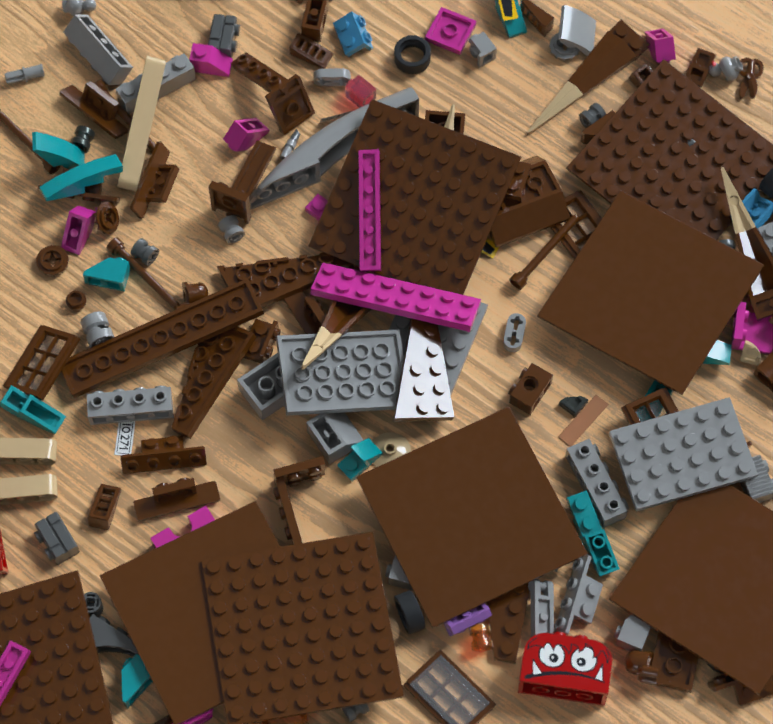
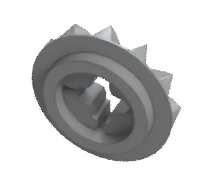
[549,33,580,61]

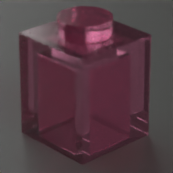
[345,75,376,108]

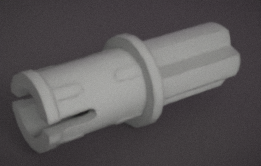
[5,64,45,84]

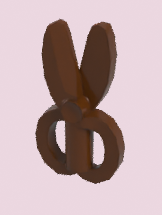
[739,57,764,99]

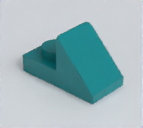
[337,438,383,481]

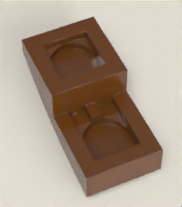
[685,48,716,88]

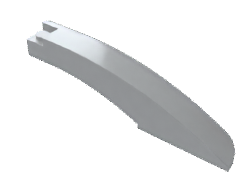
[249,87,419,210]

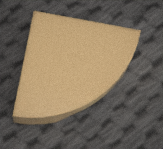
[740,340,761,366]

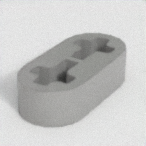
[313,68,351,86]
[503,313,526,352]

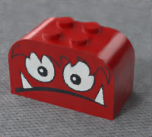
[518,632,612,706]

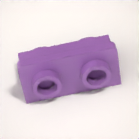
[444,603,492,636]

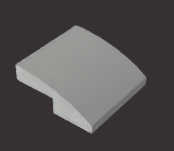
[558,5,596,56]

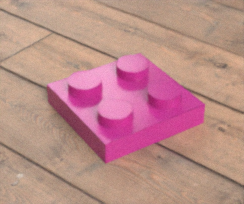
[425,7,477,55]

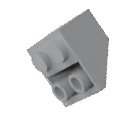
[306,412,363,464]

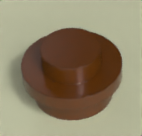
[66,291,87,311]

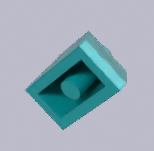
[83,257,131,292]
[122,654,153,709]

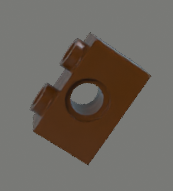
[301,0,328,42]
[508,363,553,415]

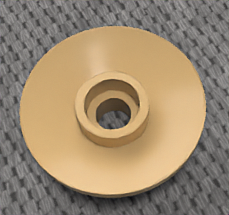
[372,432,411,467]

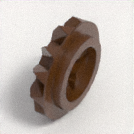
[93,202,119,234]
[36,245,69,276]

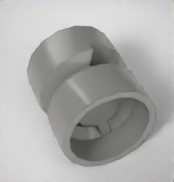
[80,311,114,348]

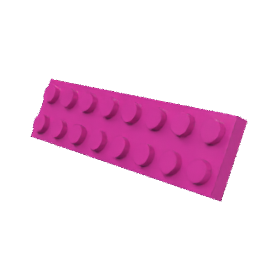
[310,263,481,332]

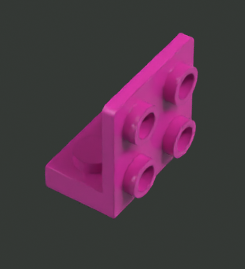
[731,302,773,354]

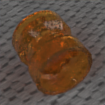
[469,624,493,652]

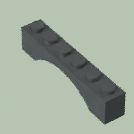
[90,614,139,657]

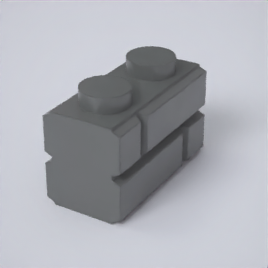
[208,14,240,58]
[34,512,80,565]

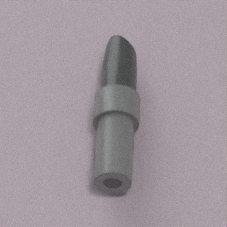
[279,129,301,160]

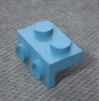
[333,11,373,57]
[730,188,773,228]

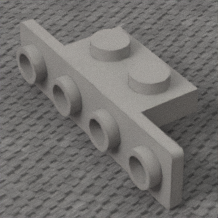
[554,555,603,635]

